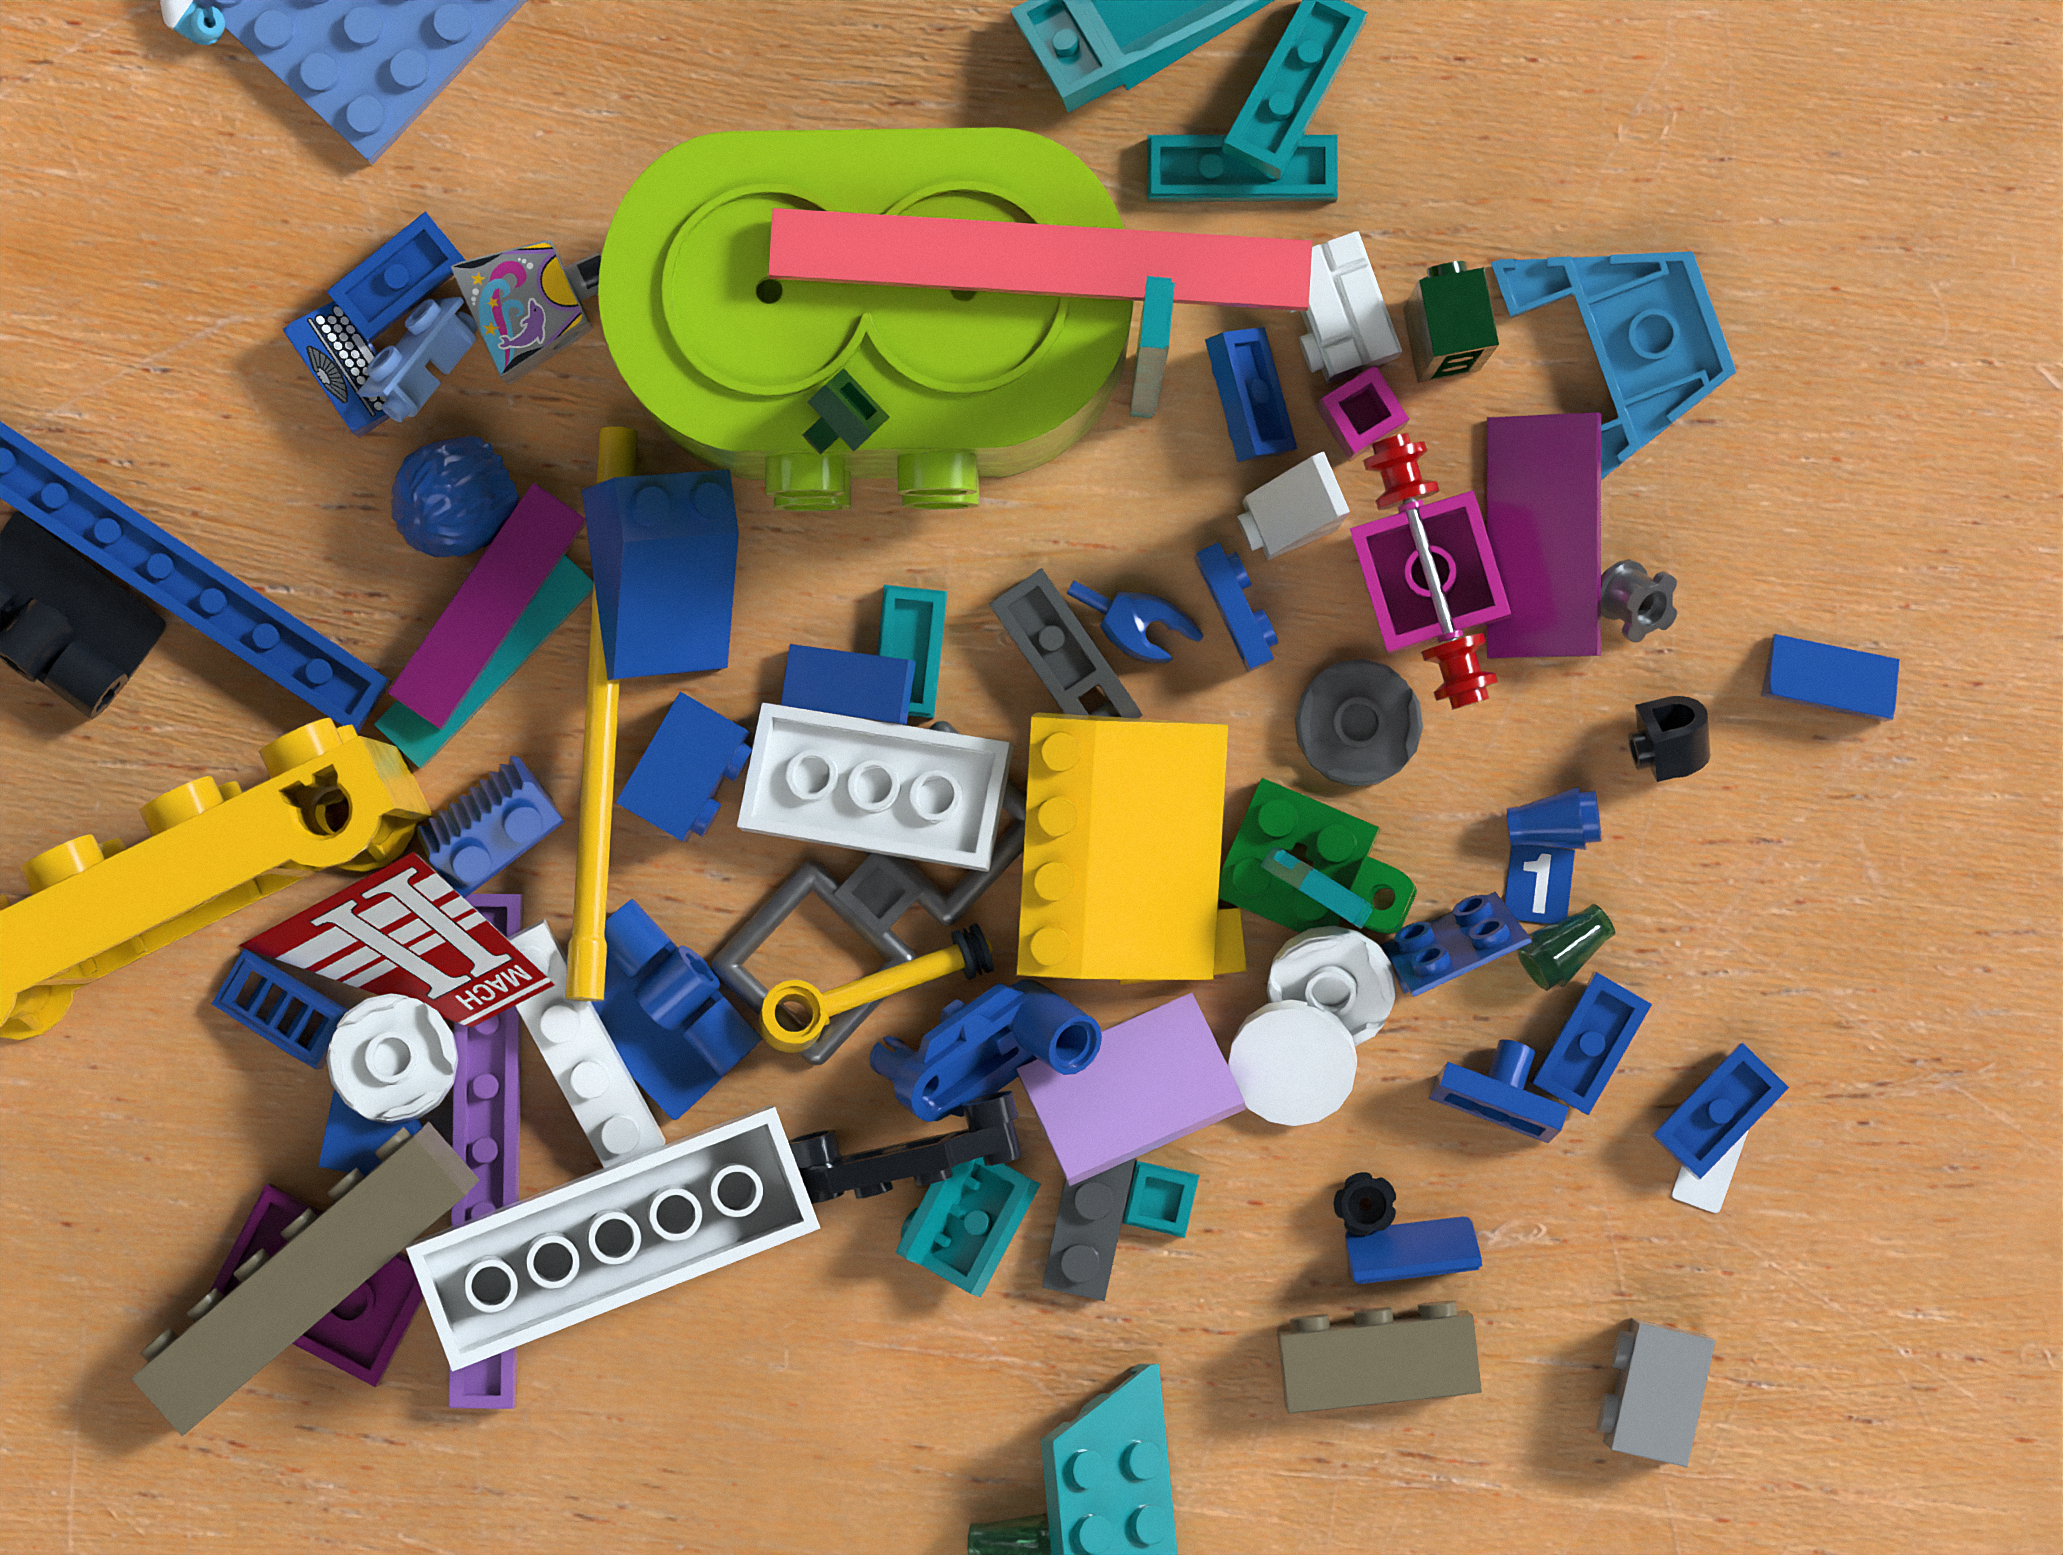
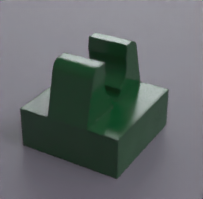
[802,368,890,455]

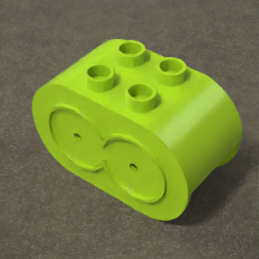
[598,127,1134,511]

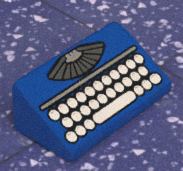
[282,301,390,438]

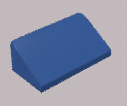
[1761,634,1900,722]
[1345,1216,1482,1284]

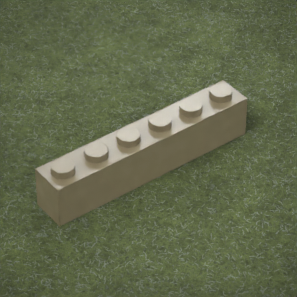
[131,1122,480,1436]

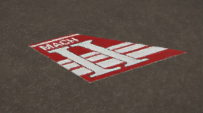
[238,852,556,1028]

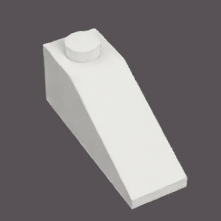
[1237,451,1350,561]

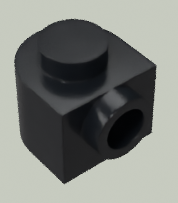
[1628,696,1711,782]

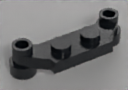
[788,1091,1022,1204]

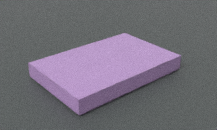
[1017,993,1246,1187]

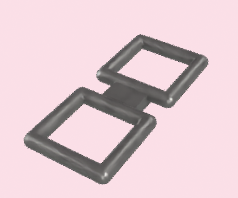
[711,721,1027,1066]

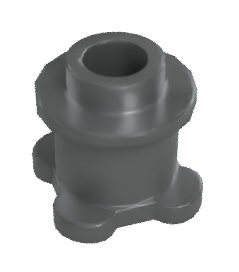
[1601,559,1677,643]

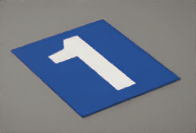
[1505,844,1575,926]

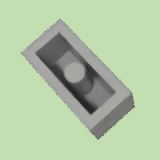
[1597,1318,1716,1467]

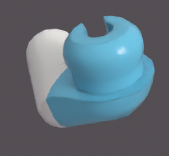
[160,0,225,45]

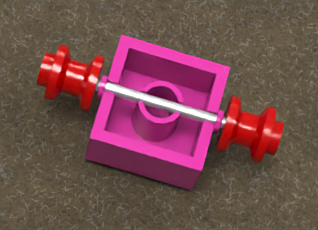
[1349,433,1512,710]

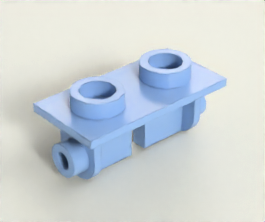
[357,297,478,422]

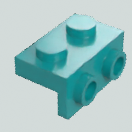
[896,1157,1041,1297]

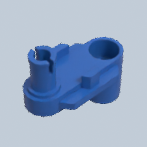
[869,979,1102,1122]

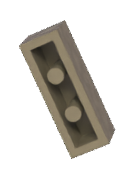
[1277,1301,1482,1413]

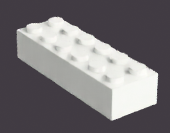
[406,1105,820,1372]

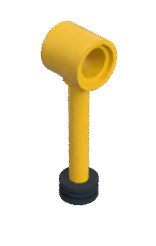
[759,923,994,1053]

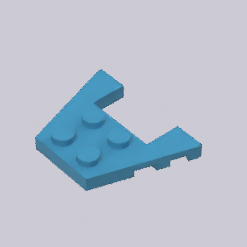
[1491,251,1737,480]

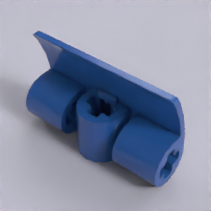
[591,899,763,1120]

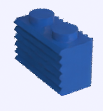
[417,756,565,899]

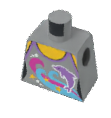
[450,240,602,385]

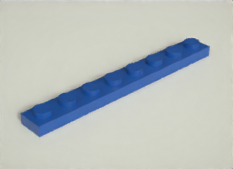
[0,421,393,734]

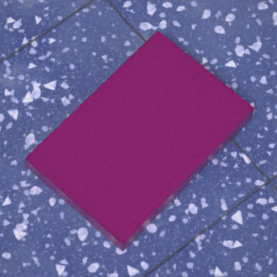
[209,1183,424,1387]

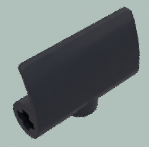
[0,511,166,720]

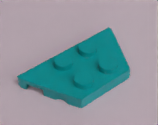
[1041,1363,1178,1555]

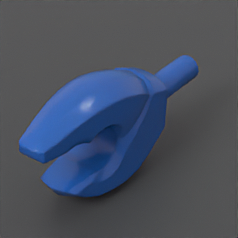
[1066,580,1204,664]

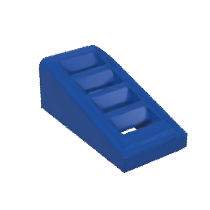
[211,949,349,1070]

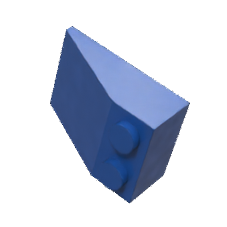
[582,469,739,680]

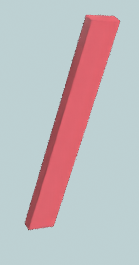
[768,208,1313,311]

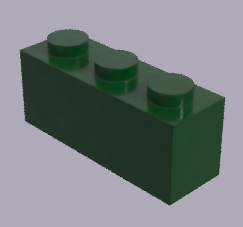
[1403,261,1499,383]

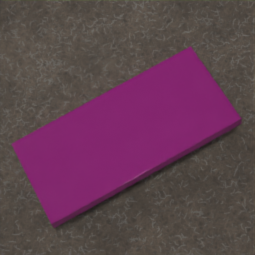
[1487,412,1601,659]

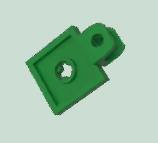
[1218,778,1417,934]

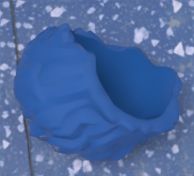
[391,435,519,557]

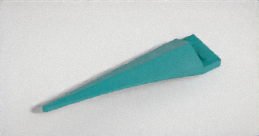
[1010,0,1274,113]

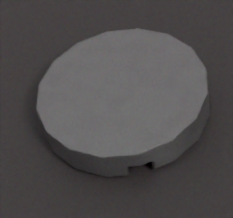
[1295,659,1423,787]

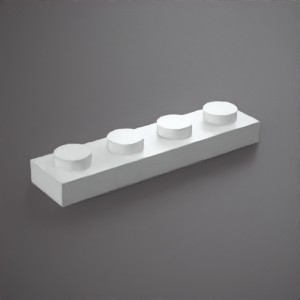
[507,918,666,1168]

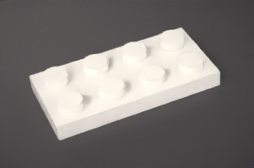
[737,703,1013,872]

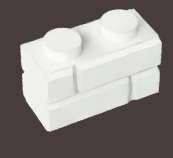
[1288,231,1402,383]

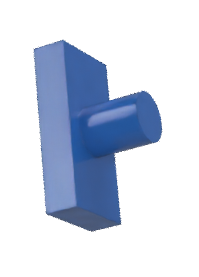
[1429,1039,1569,1143]

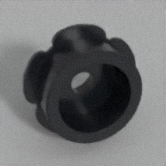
[1333,1172,1396,1236]

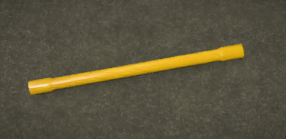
[565,426,638,1002]

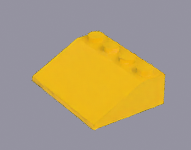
[1017,712,1229,980]

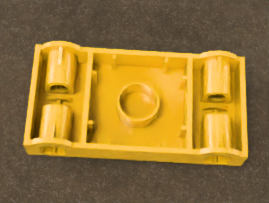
[0,718,433,1040]

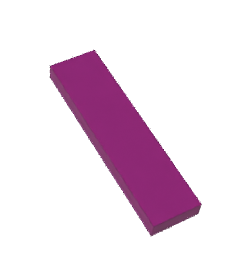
[387,482,586,730]

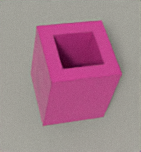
[1316,365,1410,462]

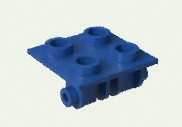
[1381,891,1532,997]

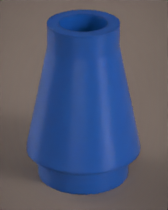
[1507,787,1602,850]

